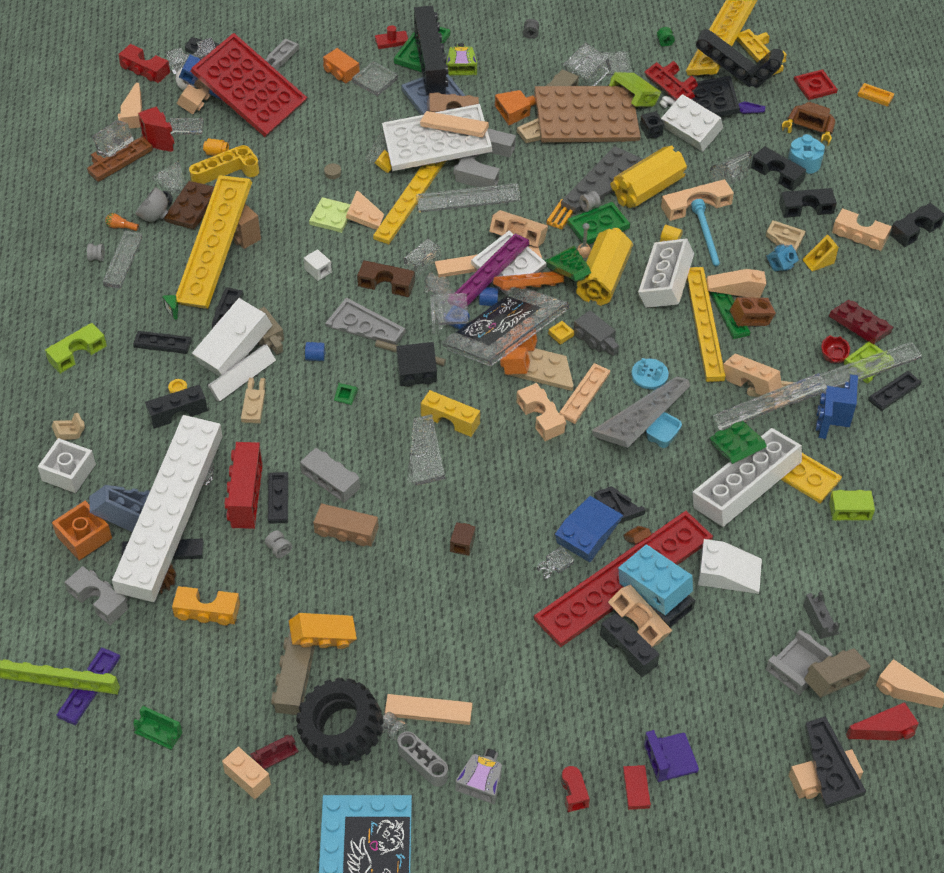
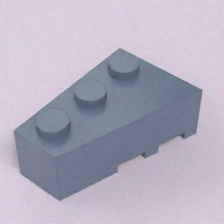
[89,485,150,532]

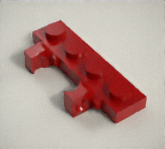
[644,61,698,101]

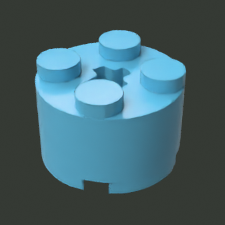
[788,134,825,174]

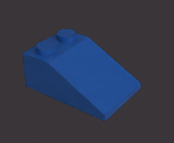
[555,496,623,563]

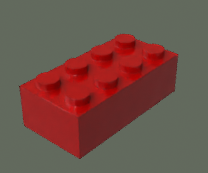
[225,442,263,529]

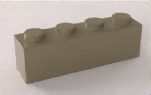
[271,632,315,715]

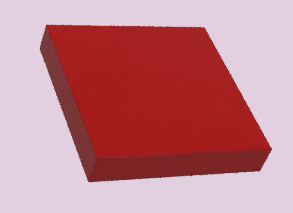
[793,69,838,100]

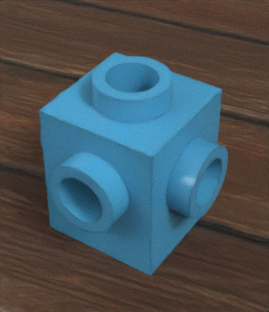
[767,244,799,271]

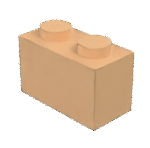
[222,747,271,799]

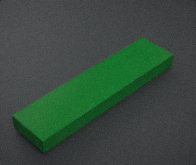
[708,291,751,339]

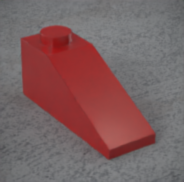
[846,702,919,741]

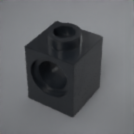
[640,111,664,139]

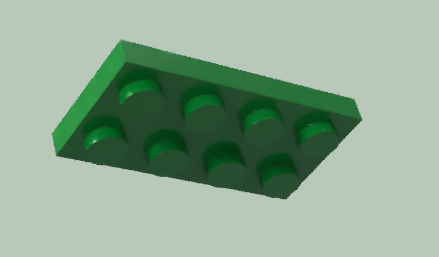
[394,27,451,72]

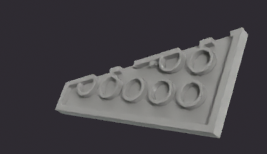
[592,376,690,448]

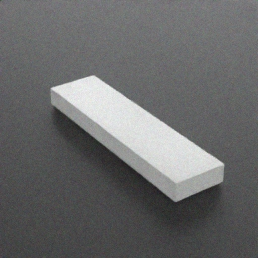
[208,345,276,401]

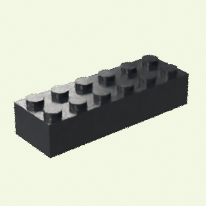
[414,6,448,96]

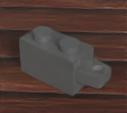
[574,310,619,356]

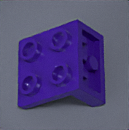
[644,730,699,782]

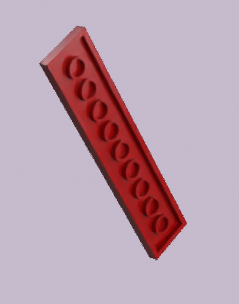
[534,511,713,648]

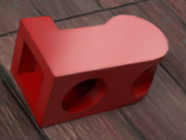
[561,766,590,812]

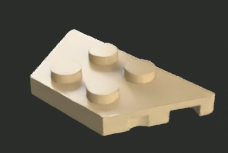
[504,348,574,391]

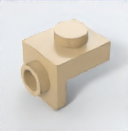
[52,413,85,440]

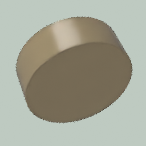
[324,163,341,179]

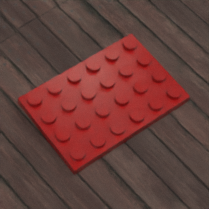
[190,33,307,137]

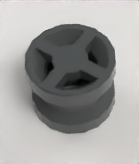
[523,19,539,39]

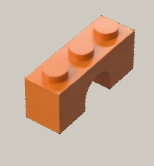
[500,325,537,375]

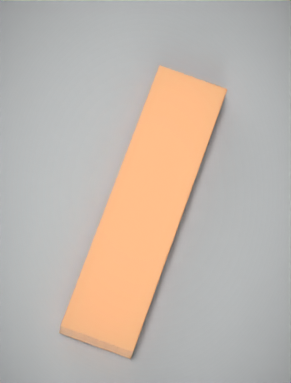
[420,111,489,137]
[559,363,610,424]
[385,694,472,725]

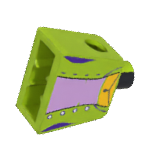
[446,43,477,75]

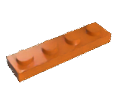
[493,271,564,290]

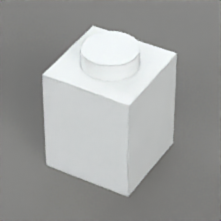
[304,249,332,281]

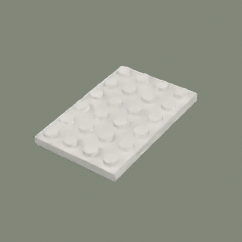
[382,104,492,171]

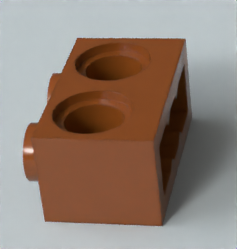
[730,297,776,326]

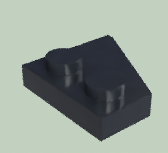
[594,486,646,524]

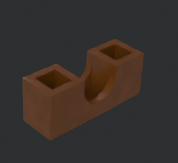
[357,260,415,297]

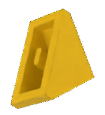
[802,235,839,272]

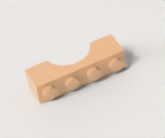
[661,179,734,221]

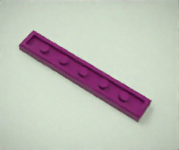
[447,233,530,310]

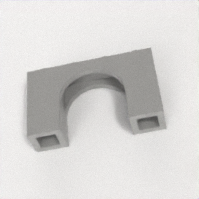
[453,129,516,191]

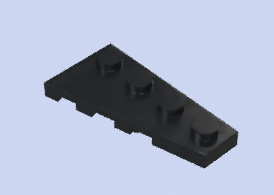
[805,716,866,809]

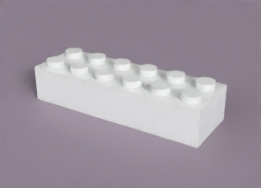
[692,428,802,527]

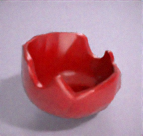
[821,335,850,363]

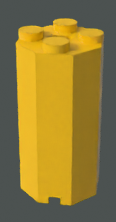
[610,145,687,208]
[576,228,633,306]

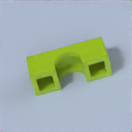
[45,323,107,373]

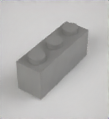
[300,448,360,503]

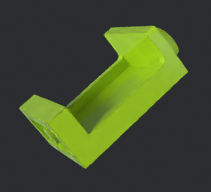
[609,72,661,107]

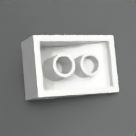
[698,539,762,594]

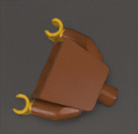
[782,102,835,146]

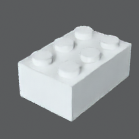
[661,94,723,152]

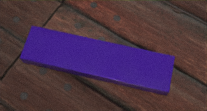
[56,647,120,726]

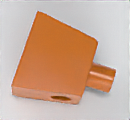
[495,90,536,125]

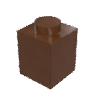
[450,522,476,556]

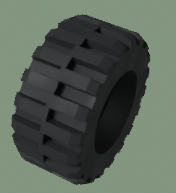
[296,678,384,766]

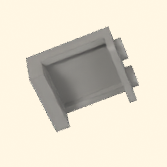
[766,630,833,695]

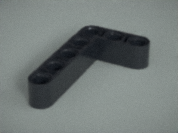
[696,29,784,88]

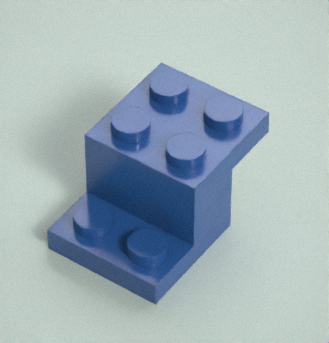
[815,374,858,439]

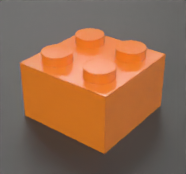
[52,500,112,560]

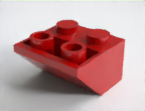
[138,106,175,152]

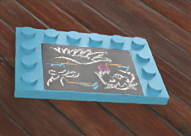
[319,795,412,873]

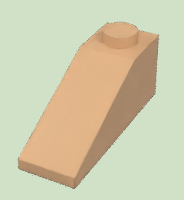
[118,83,142,129]
[706,269,766,298]
[876,659,944,708]

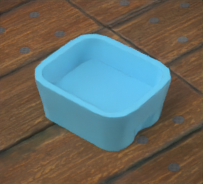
[646,412,682,448]

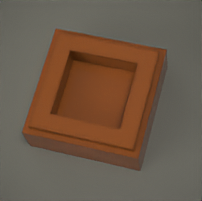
[623,526,651,544]

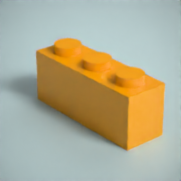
[289,613,357,649]

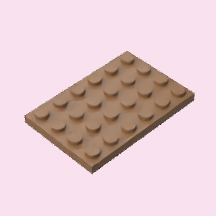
[534,86,640,142]

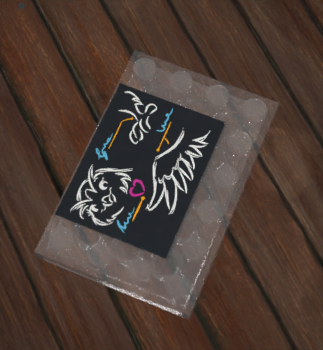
[442,288,569,366]

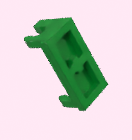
[133,706,183,750]

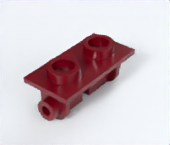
[250,735,299,770]

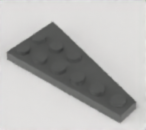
[561,146,643,213]

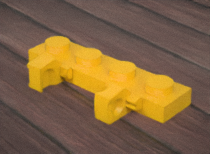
[736,29,787,75]

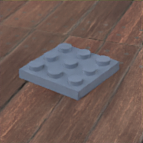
[401,75,465,115]

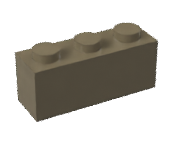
[804,648,871,698]

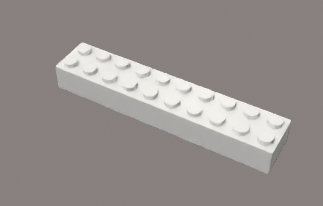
[112,415,222,602]

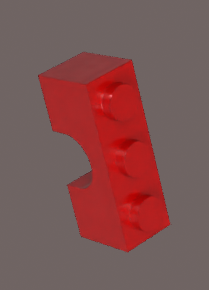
[118,44,170,83]

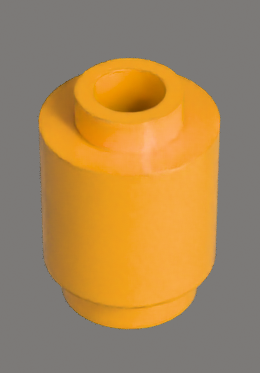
[203,138,229,156]

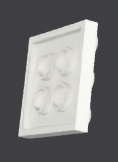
[471,231,546,296]

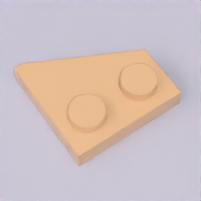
[346,191,384,229]

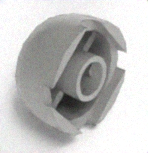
[135,187,168,222]

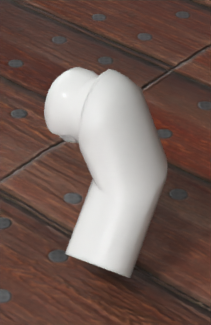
[659,96,676,108]

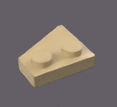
[766,220,806,252]

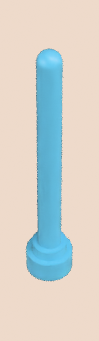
[691,199,720,266]

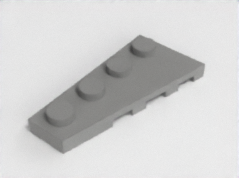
[325,298,406,345]

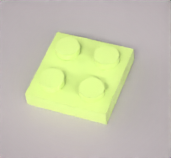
[309,197,351,233]

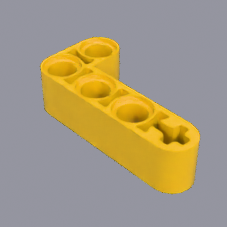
[189,145,259,184]

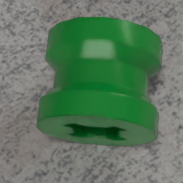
[657,27,675,47]

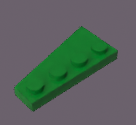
[545,246,591,281]

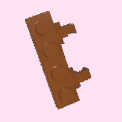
[87,136,153,182]

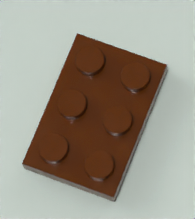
[164,181,214,229]

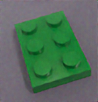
[567,202,630,245]
[709,421,767,464]

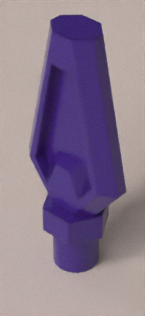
[738,101,766,114]

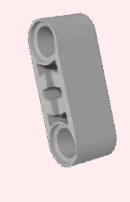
[397,731,448,787]

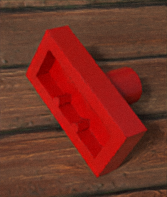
[375,25,408,49]

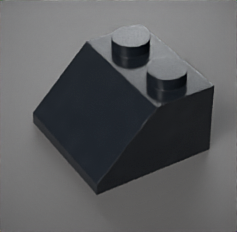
[396,342,437,387]

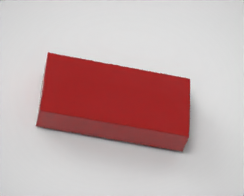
[623,765,651,810]

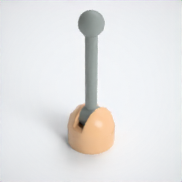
[577,223,591,258]

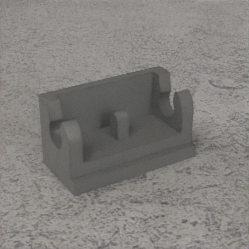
[803,592,839,639]

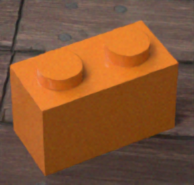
[323,48,360,84]

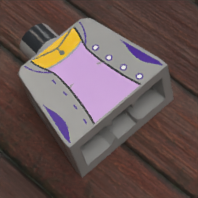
[455,749,502,805]

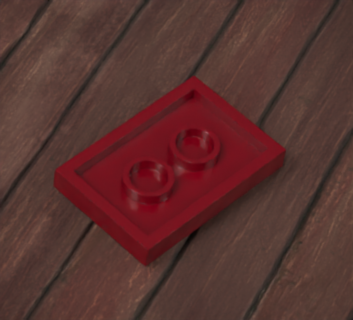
[829,300,894,344]

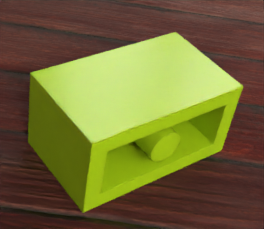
[829,490,875,520]

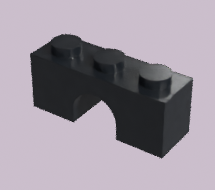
[751,146,806,191]
[779,188,837,218]
[890,202,944,247]
[145,384,208,429]
[600,612,660,677]

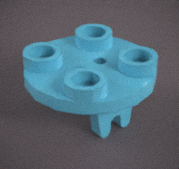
[631,358,669,390]

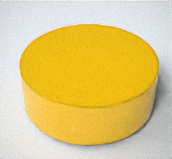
[168,379,188,394]

